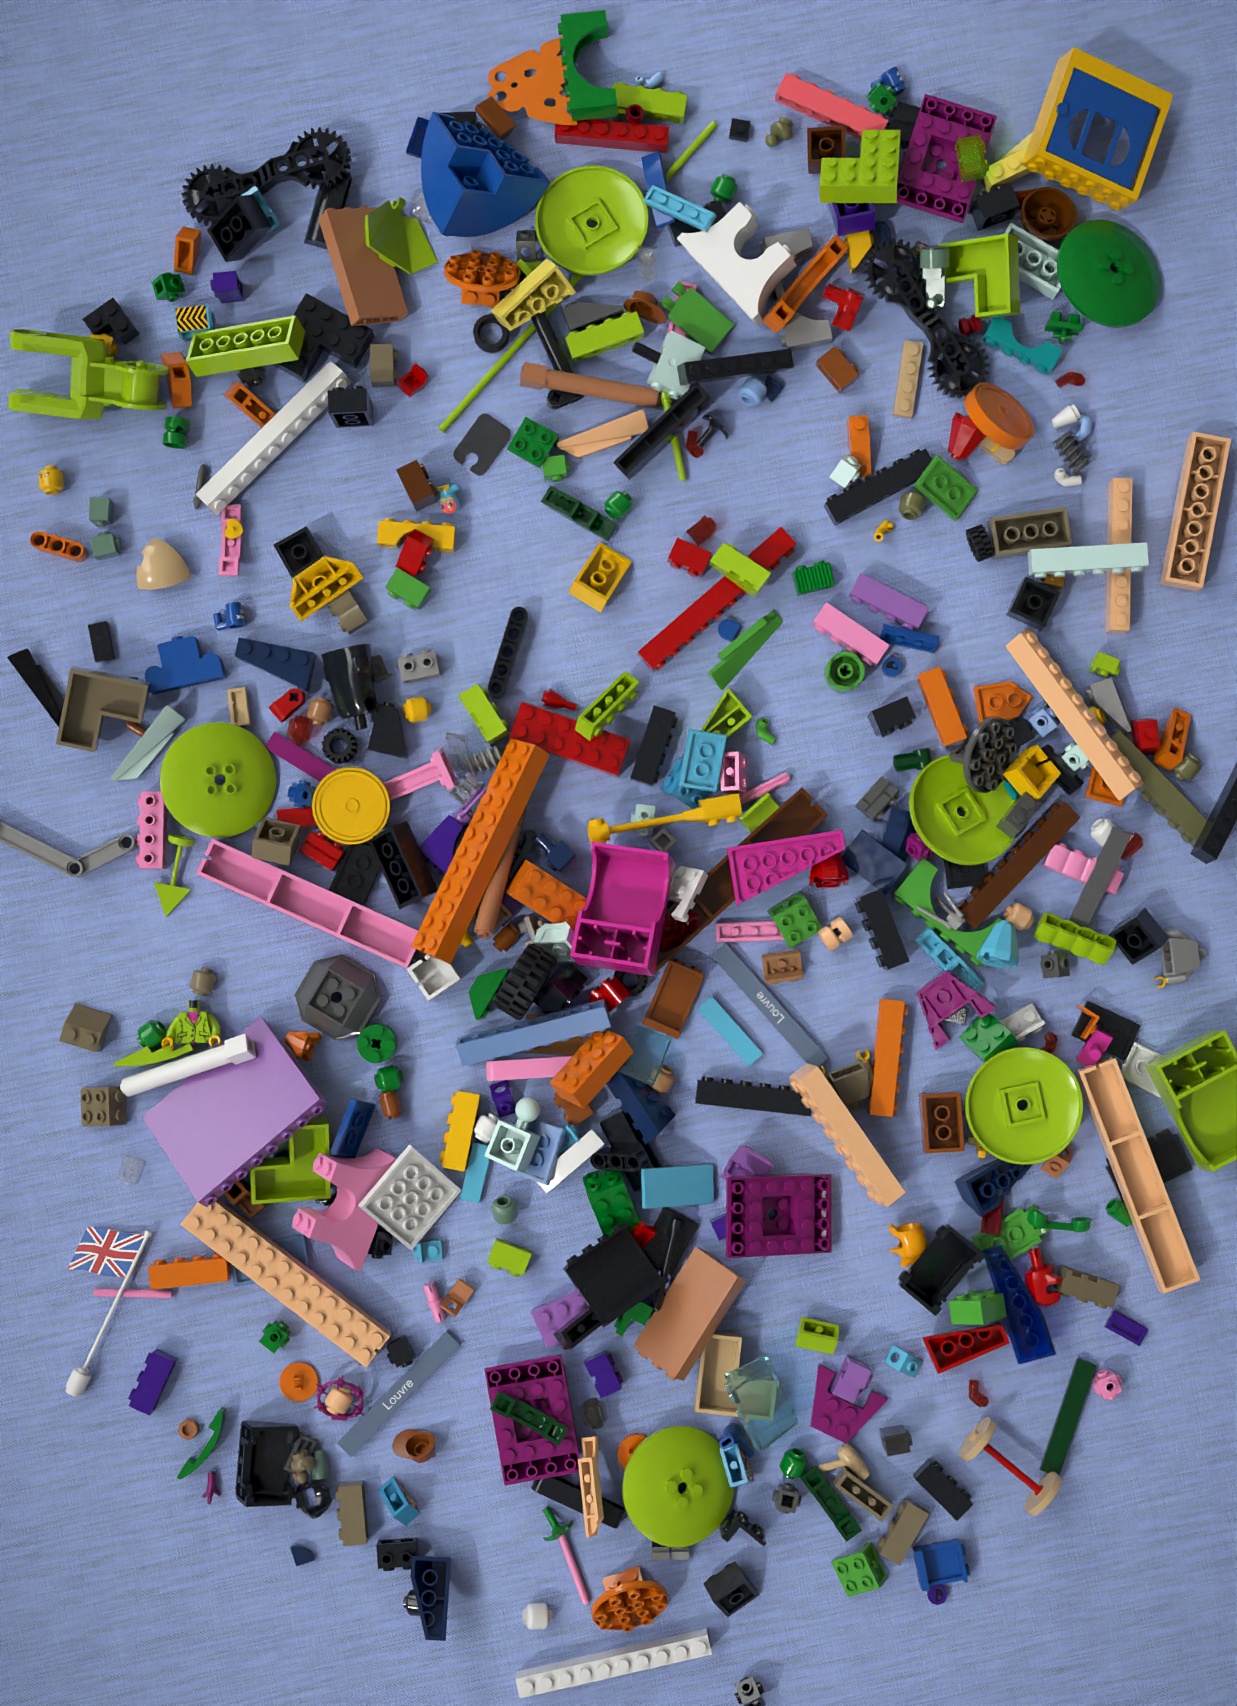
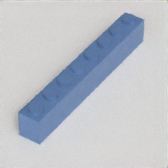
[456,999,612,1066]

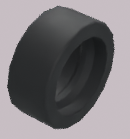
[473,314,510,353]

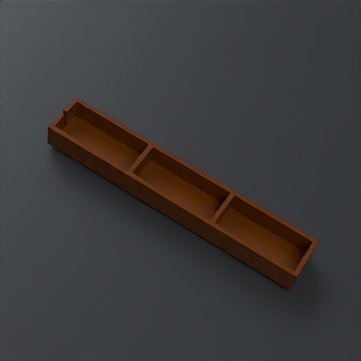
[655,787,828,971]

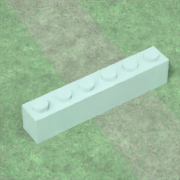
[1028,542,1149,578]

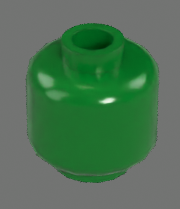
[710,174,738,205]
[604,491,632,520]
[137,1020,167,1049]
[374,1065,404,1093]
[779,1448,808,1479]

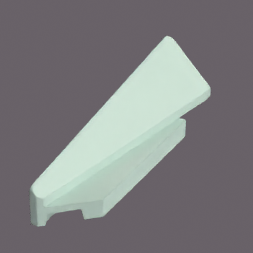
[111,705,186,781]

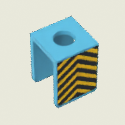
[174,305,214,340]

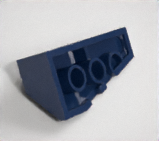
[880,807,916,861]
[954,1159,1033,1217]
[410,1556,451,1641]

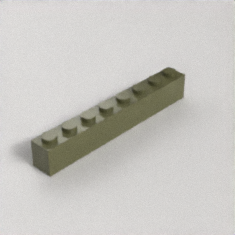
[1110,730,1227,847]

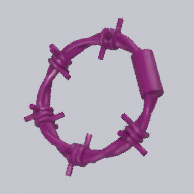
[313,1375,367,1421]

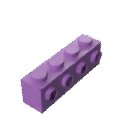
[849,573,929,631]

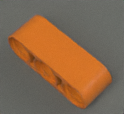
[30,531,88,562]

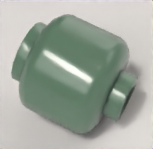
[491,1195,518,1224]

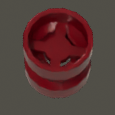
[958,314,983,336]

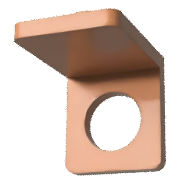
[1040,1146,1073,1179]
[440,1278,475,1317]

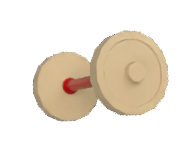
[959,1417,1062,1516]

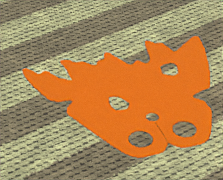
[488,37,577,125]

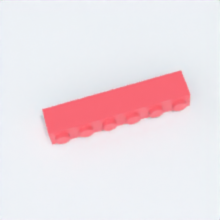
[775,73,888,140]

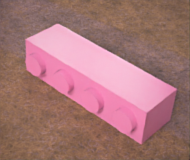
[812,602,890,667]

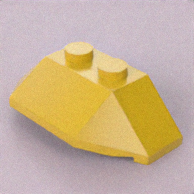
[290,556,363,621]

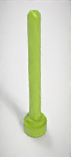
[659,391,686,481]

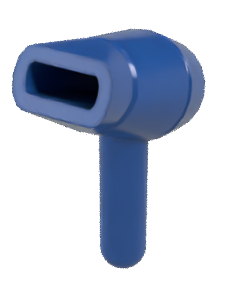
[719,1423,754,1458]

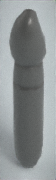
[193,464,206,509]

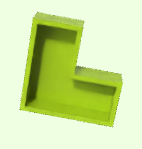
[819,130,901,203]
[938,233,1020,319]
[250,1117,331,1204]

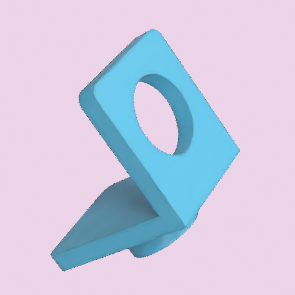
[560,1125,579,1153]
[885,1345,923,1378]

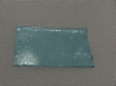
[618,1024,672,1085]

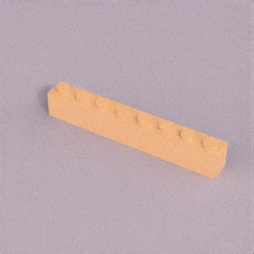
[1105,478,1133,634]

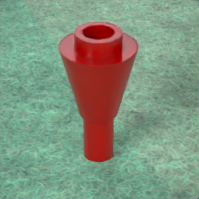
[541,688,577,711]

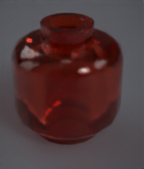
[287,715,313,745]

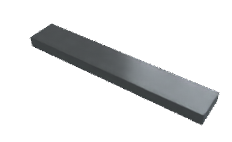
[1069,826,1131,928]

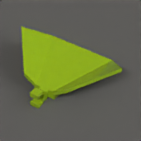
[365,197,438,275]

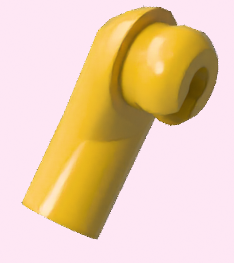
[874,520,894,542]

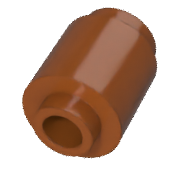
[493,923,521,952]
[379,1090,403,1120]

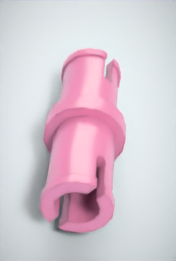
[423,1281,447,1323]

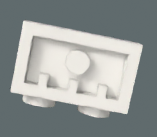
[999,1003,1046,1043]

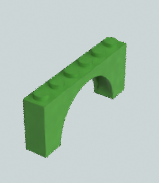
[892,859,1001,967]

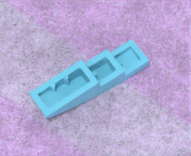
[914,927,984,991]

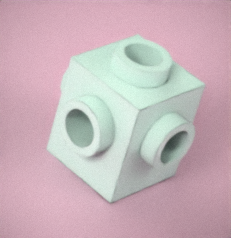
[1061,742,1090,771]
[630,804,658,836]

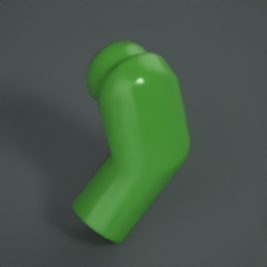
[755,717,777,745]

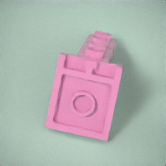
[383,747,459,801]

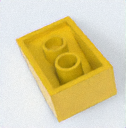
[568,542,632,613]

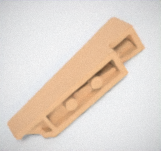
[578,1436,604,1537]

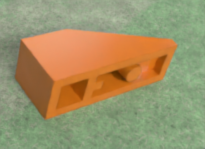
[223,381,276,428]
[846,415,871,478]
[1153,707,1191,771]

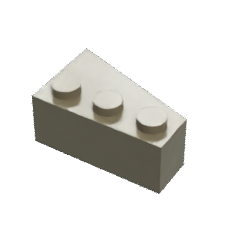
[1053,1265,1120,1309]

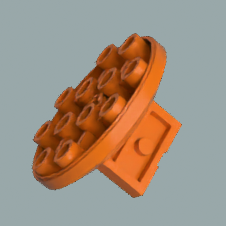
[444,249,520,307]
[591,1566,669,1632]

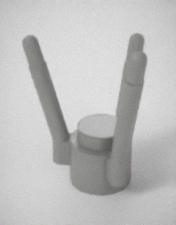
[917,892,966,931]

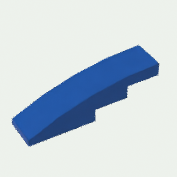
[641,151,675,228]

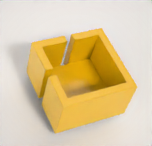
[1003,745,1061,800]

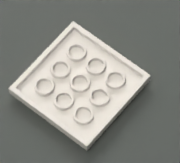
[358,1145,462,1250]

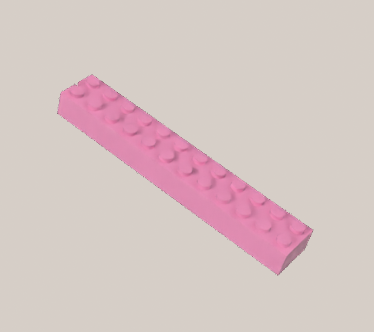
[196,839,418,968]

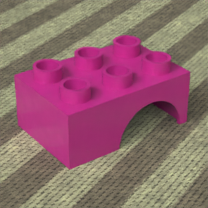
[570,842,675,977]

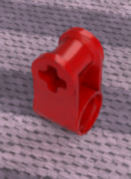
[269,688,306,723]

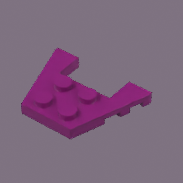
[916,970,997,1050]
[810,1364,888,1444]

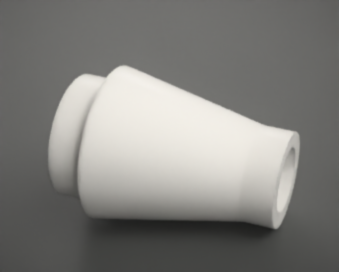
[1051,404,1081,429]

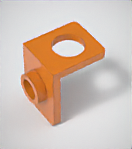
[1076,1005,1100,1039]

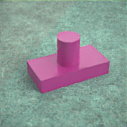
[1076,1028,1113,1066]

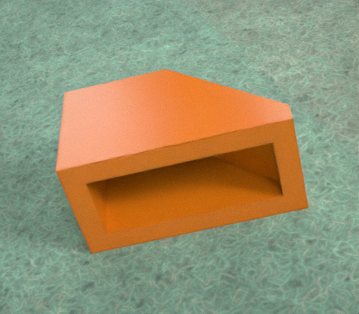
[174,226,201,275]

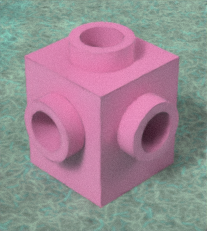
[1092,1370,1123,1400]

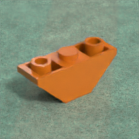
[161,352,192,409]

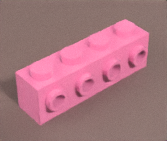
[136,791,168,869]

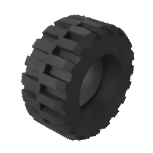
[493,943,557,1020]

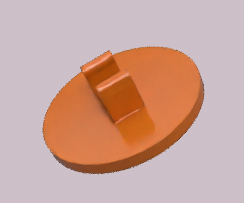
[279,1362,318,1402]

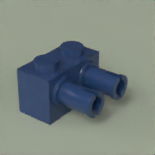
[534,832,576,872]

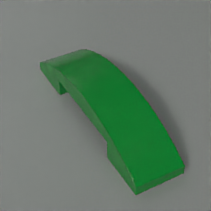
[176,1407,226,1479]

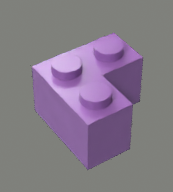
[831,1355,873,1404]

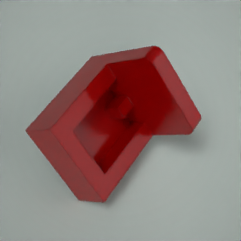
[396,363,429,398]

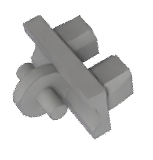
[517,914,544,947]

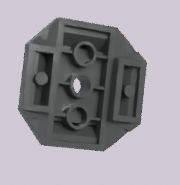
[294,954,381,1040]

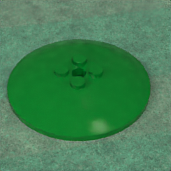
[1057,220,1161,328]

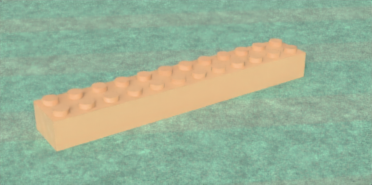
[1075,1058,1200,1294]
[180,1198,392,1367]

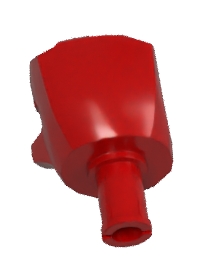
[1024,1247,1062,1307]

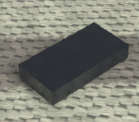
[88,621,115,663]

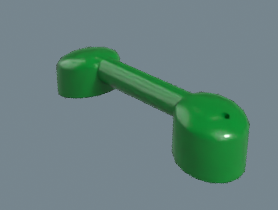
[1027,1209,1091,1232]

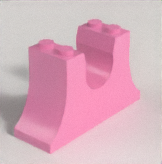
[292,1148,397,1271]

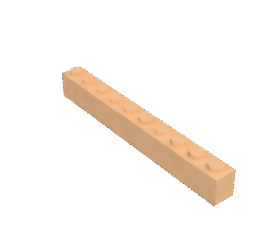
[1005,629,1144,801]

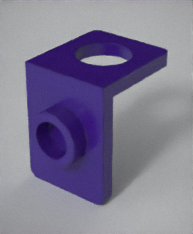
[489,1080,516,1117]

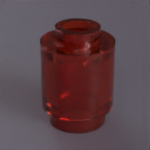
[1121,832,1143,860]

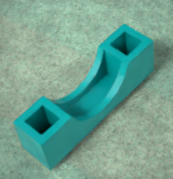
[982,317,1063,375]

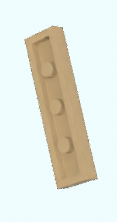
[893,340,923,419]

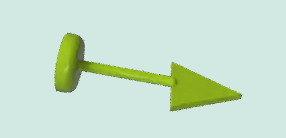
[153,834,195,917]

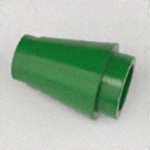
[1105,1198,1132,1227]

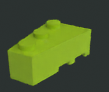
[709,543,771,598]
[458,684,510,746]
[701,687,752,740]

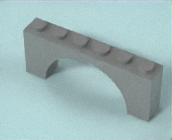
[761,228,832,351]

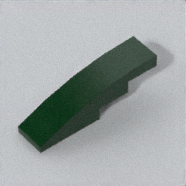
[541,485,618,541]

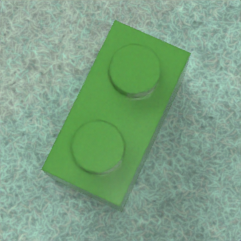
[385,568,431,610]

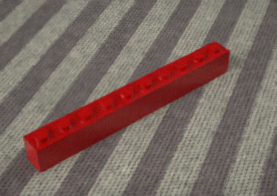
[638,527,796,671]

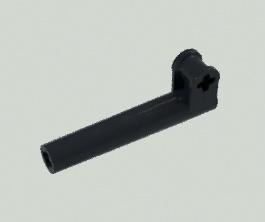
[531,312,584,410]

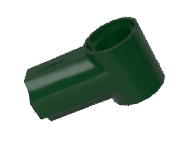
[893,748,932,772]

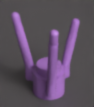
[454,786,486,827]

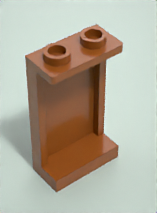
[642,958,705,1039]

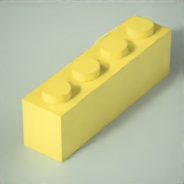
[980,132,1051,192]
[491,258,576,331]

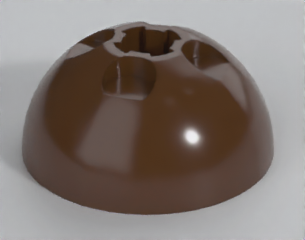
[1020,187,1077,242]

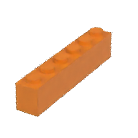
[868,999,907,1117]

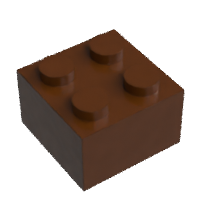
[807,126,846,174]
[396,460,438,512]

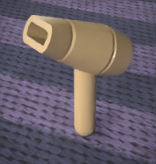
[819,1444,870,1480]

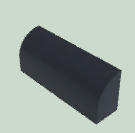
[304,171,352,249]
[599,1110,663,1192]

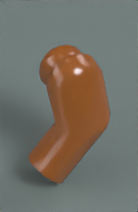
[126,720,147,737]

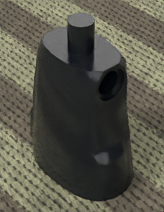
[321,644,378,730]

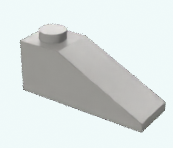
[1085,677,1131,734]

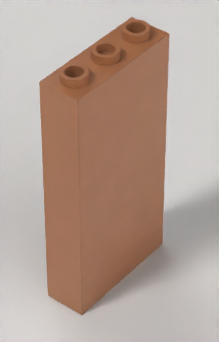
[319,206,409,326]
[633,1246,746,1381]

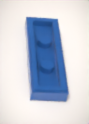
[879,624,940,653]

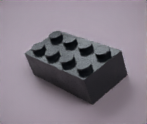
[368,821,438,910]
[854,889,910,970]

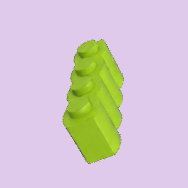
[1033,912,1116,965]

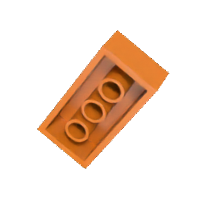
[505,860,587,933]
[549,1030,634,1109]

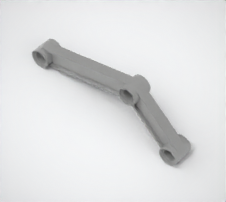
[0,821,138,878]

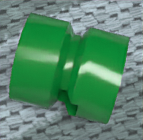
[162,416,190,449]

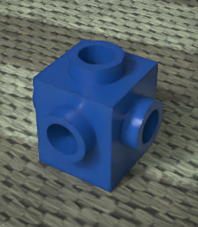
[288,780,316,809]

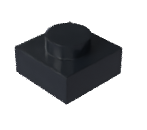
[729,118,751,142]

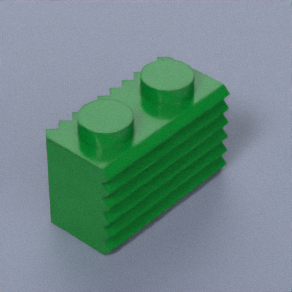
[792,560,835,596]

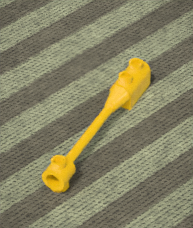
[587,793,742,844]

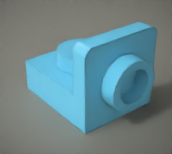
[414,1239,443,1263]

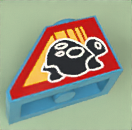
[720,1443,755,1488]
[378,1477,421,1526]

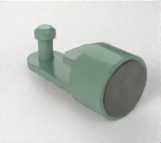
[920,246,949,311]

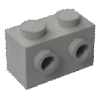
[397,650,441,684]

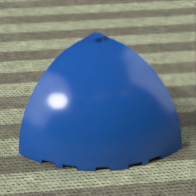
[421,112,551,237]

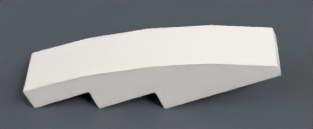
[536,1129,605,1193]

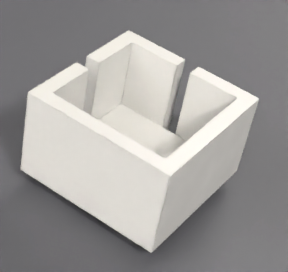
[407,955,462,1001]

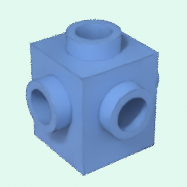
[1028,703,1061,737]

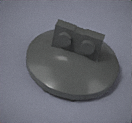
[949,717,1017,793]

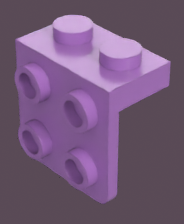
[720,1145,774,1180]

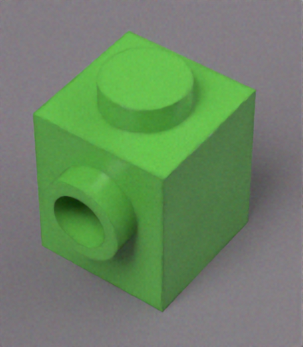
[542,455,570,482]

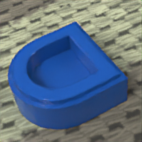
[718,619,740,642]

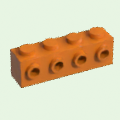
[916,666,968,748]
[148,1253,232,1290]

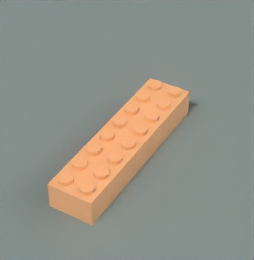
[1160,432,1231,592]
[789,1064,906,1207]

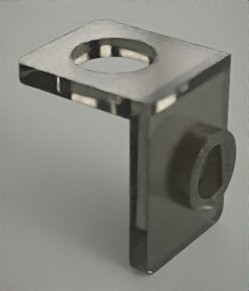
[372,655,393,684]
[943,1005,970,1026]

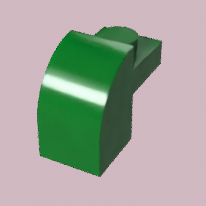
[614,1300,653,1336]

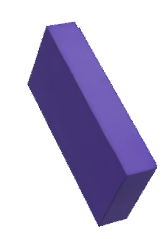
[1104,1310,1149,1346]

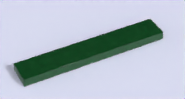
[1039,1358,1096,1475]

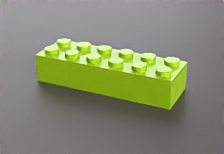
[186,315,305,377]

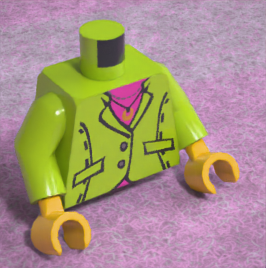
[161,1000,223,1051]

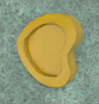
[224,518,244,539]

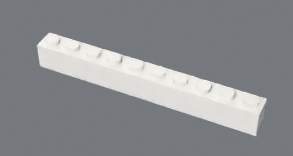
[196,361,351,515]
[515,1628,712,1698]

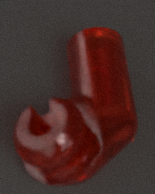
[1055,371,1085,388]
[1040,1032,1058,1054]

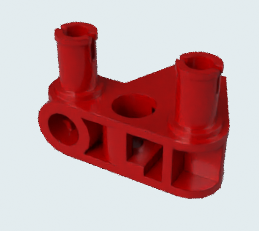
[822,283,865,332]

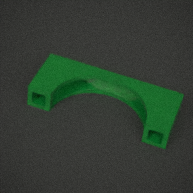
[557,10,618,121]

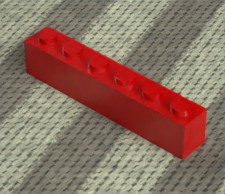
[555,119,669,153]

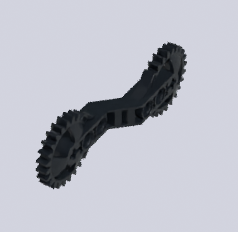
[181,127,352,226]
[863,238,990,398]

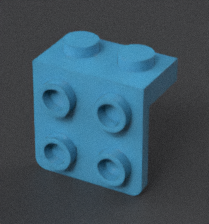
[660,757,711,809]

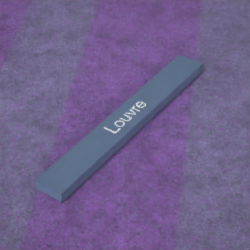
[711,943,828,1067]
[337,1331,460,1457]

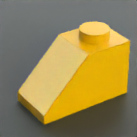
[844,230,874,274]

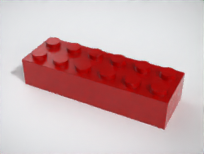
[509,702,630,778]

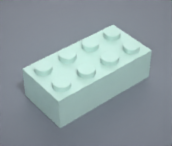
[1004,223,1061,300]

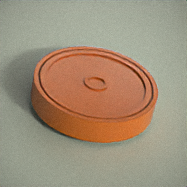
[964,382,1035,450]

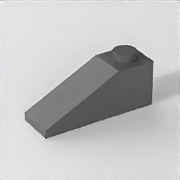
[562,302,624,332]

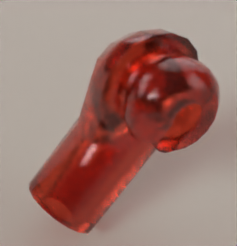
[685,430,704,458]
[968,1380,989,1407]

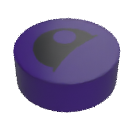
[927,1584,947,1605]

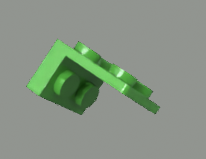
[767,891,822,948]
[831,1542,889,1597]

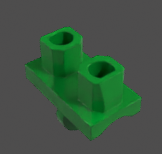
[1044,311,1083,344]

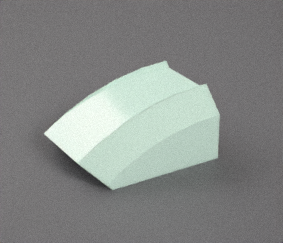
[534,921,575,963]

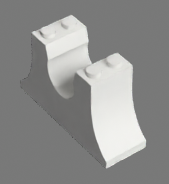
[677,202,797,328]

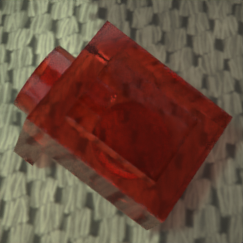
[686,515,717,547]

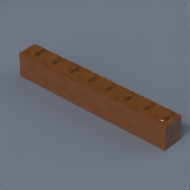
[957,801,1080,930]

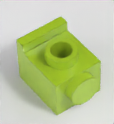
[1088,652,1121,678]

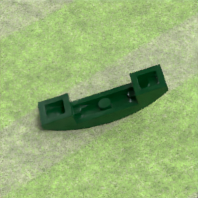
[490,1391,569,1446]
[800,1465,862,1542]

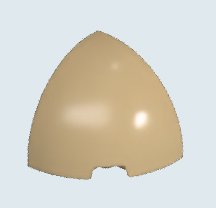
[136,538,191,590]

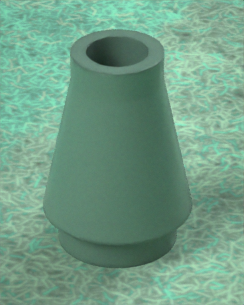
[310,1450,330,1480]

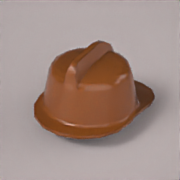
[623,291,667,324]
[392,1430,436,1463]

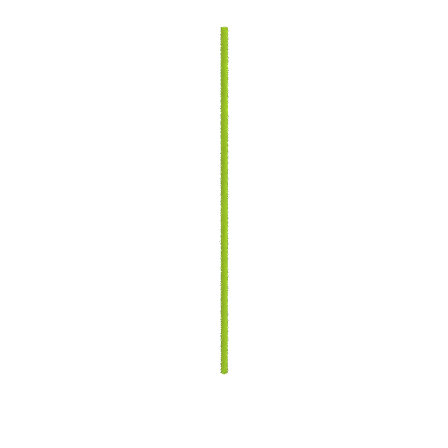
[438,121,717,433]

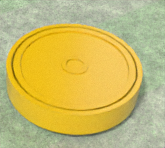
[312,766,390,844]

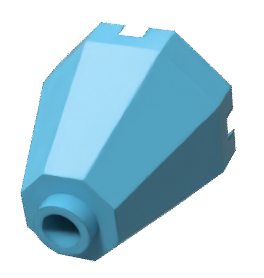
[976,920,1019,969]

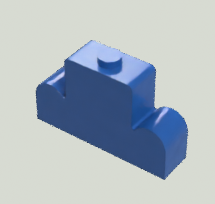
[145,636,227,695]

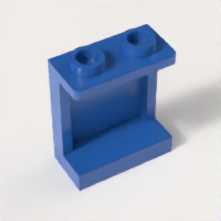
[912,1538,970,1591]

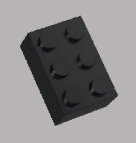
[207,194,272,262]
[327,386,374,428]

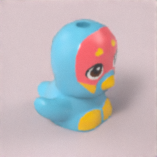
[436,482,461,514]

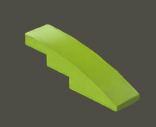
[113,1043,197,1067]

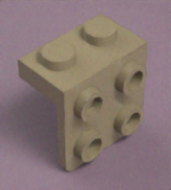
[81,1086,126,1126]

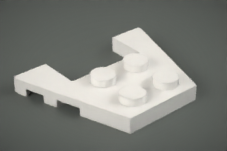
[668,866,708,922]

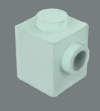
[830,455,862,488]

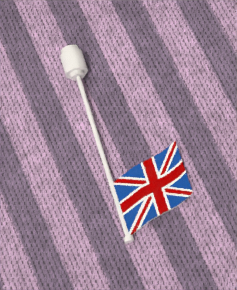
[65,1227,153,1397]

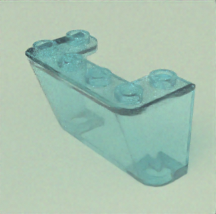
[724,1354,799,1452]

